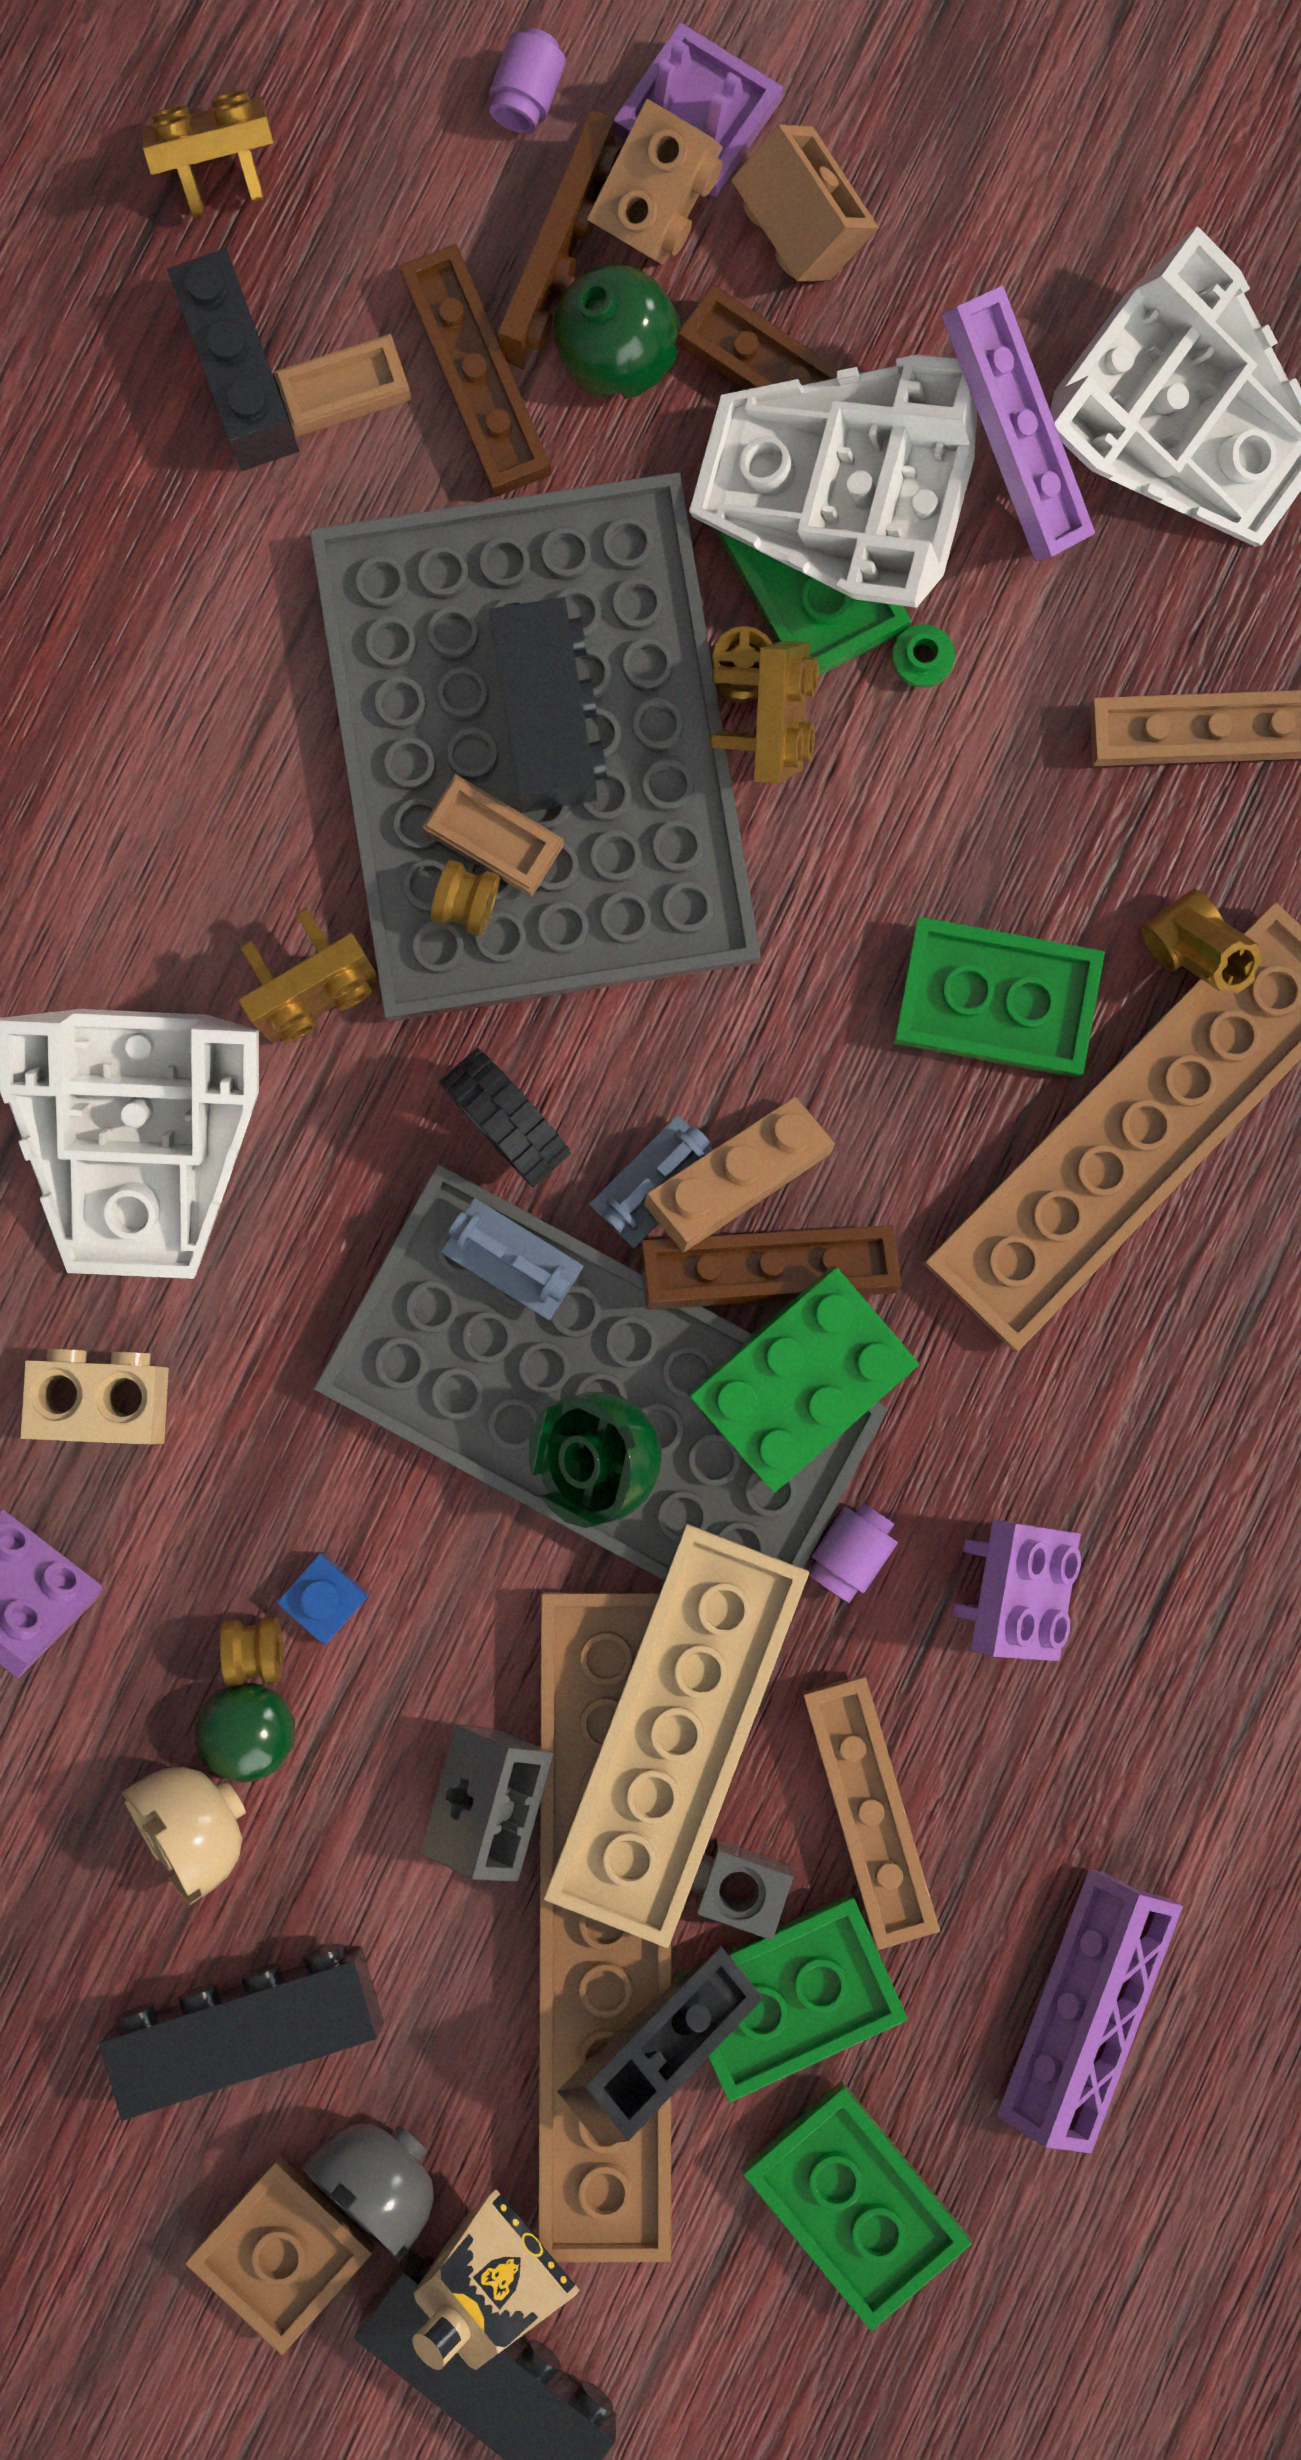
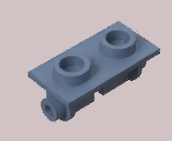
[589,1115,713,1249]
[441,1198,584,1321]

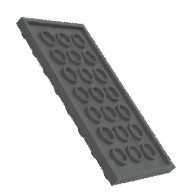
[314,1164,889,1581]

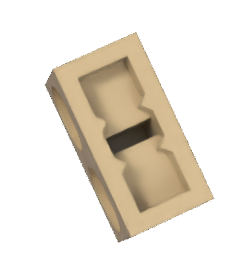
[20,1349,169,1444]

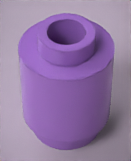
[489,28,566,134]
[809,1503,898,1603]

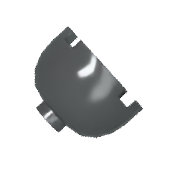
[302,2124,434,2261]

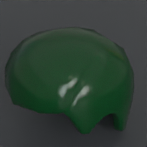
[195,1682,295,1783]

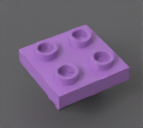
[615,22,783,198]
[0,1509,103,1678]
[952,1519,1081,1661]

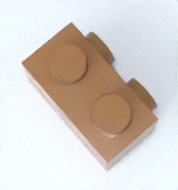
[587,99,723,264]
[731,124,879,281]

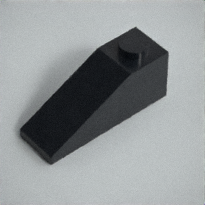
[557,1946,763,2144]

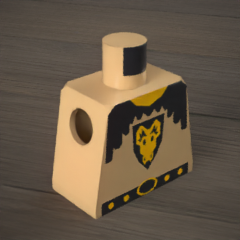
[412,2189,580,2370]

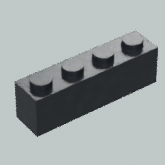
[99,1943,384,2121]
[354,2249,616,2460]

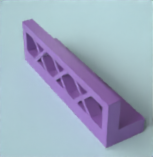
[941,285,1095,562]
[997,1869,1183,2153]

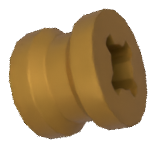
[712,626,772,703]
[430,860,500,937]
[220,1617,283,1686]

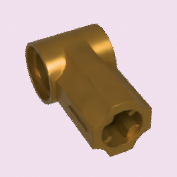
[1140,889,1263,994]

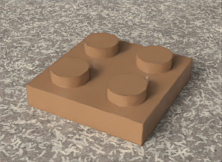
[185,2154,375,2355]

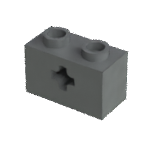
[420,1725,554,1882]

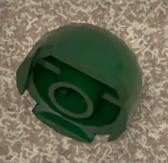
[554,263,681,400]
[529,1392,662,1528]

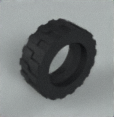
[438,1047,572,1188]

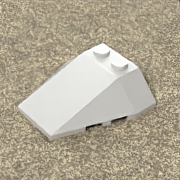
[1050,226,1301,547]
[689,355,977,608]
[0,1009,259,1279]

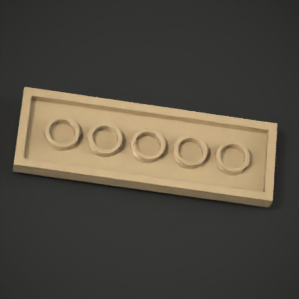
[544,1523,810,1948]

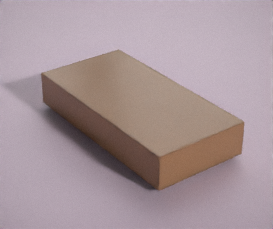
[274,334,412,437]
[422,774,565,898]

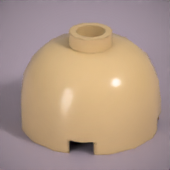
[122,1766,246,1906]

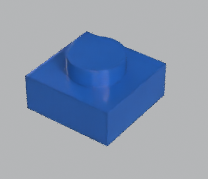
[277,1553,370,1646]

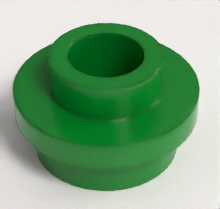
[892,624,955,688]

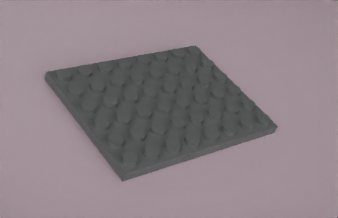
[310,472,761,1022]

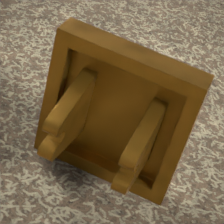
[143,90,273,218]
[709,641,819,783]
[238,907,379,1043]

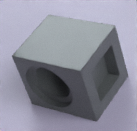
[690,1838,794,1940]

